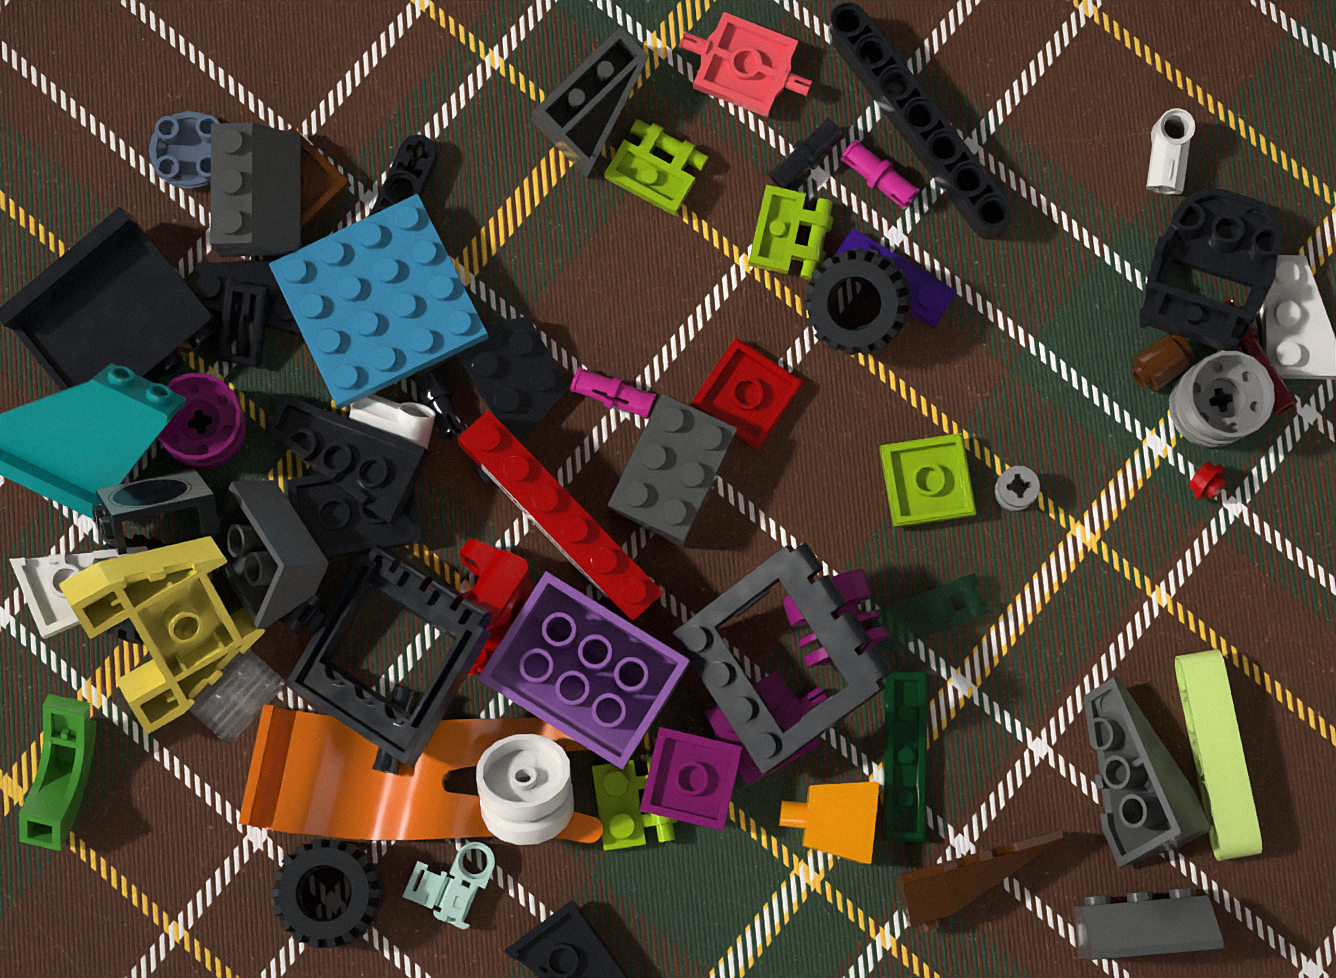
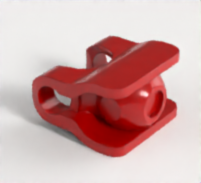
[459,539,535,651]

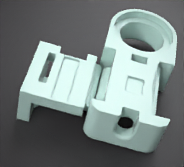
[402,842,495,929]

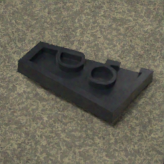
[503,899,630,978]

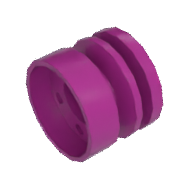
[157,373,247,470]
[781,569,890,668]

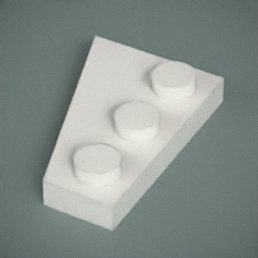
[1262,255,1336,380]
[9,546,149,639]

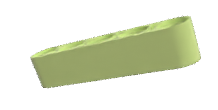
[1175,649,1262,861]

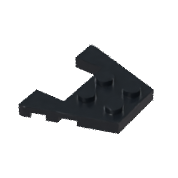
[417,316,570,484]

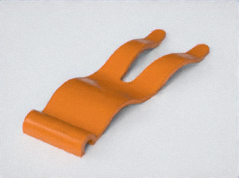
[238,704,603,843]

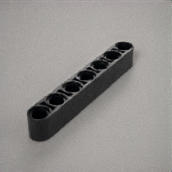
[828,2,1012,239]

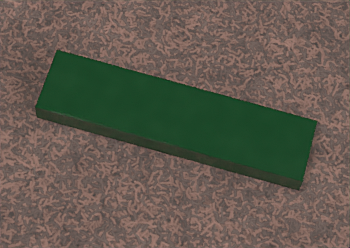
[882,671,928,842]

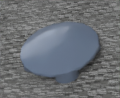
[149,111,220,189]

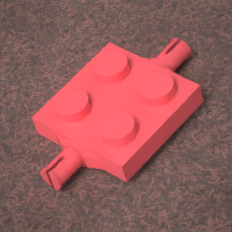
[679,12,813,118]

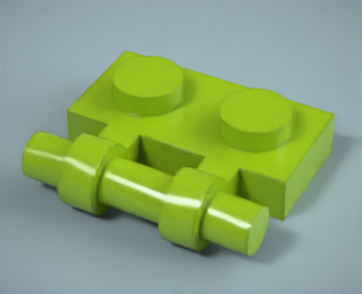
[604,119,709,216]
[748,185,834,281]
[592,757,677,851]

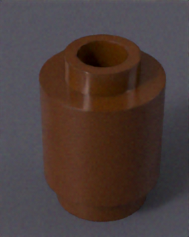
[1131,334,1195,392]

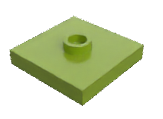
[879,433,977,528]

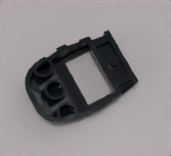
[1139,188,1283,351]

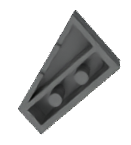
[530,27,649,178]

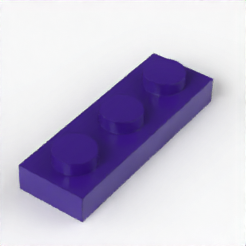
[836,228,957,329]

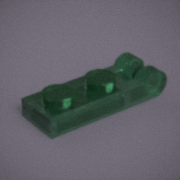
[869,573,991,654]

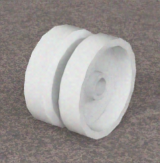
[476,734,574,845]

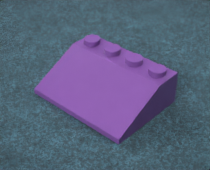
[478,571,690,770]

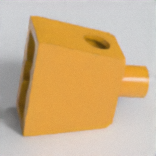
[779,782,880,865]

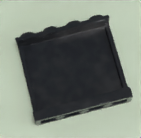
[0,207,221,391]

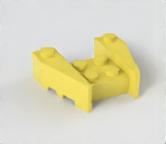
[59,536,265,734]

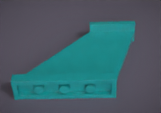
[0,363,187,520]

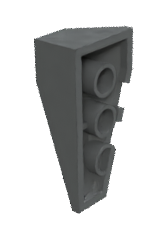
[1083,677,1211,868]

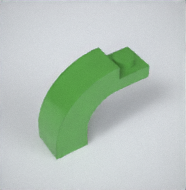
[19,694,96,851]

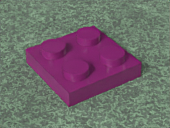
[640,727,742,831]

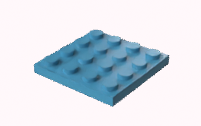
[269,194,489,409]

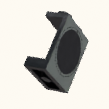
[92,469,220,555]

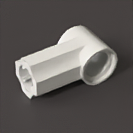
[1146,108,1195,195]
[349,394,436,450]

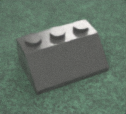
[210,123,302,257]
[210,480,329,629]
[1073,888,1224,960]

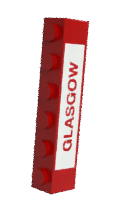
[458,409,663,623]

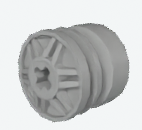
[1169,351,1275,448]

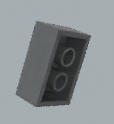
[608,393,737,548]

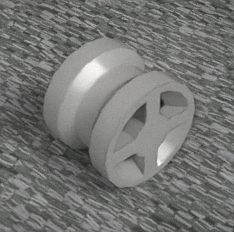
[994,465,1040,512]

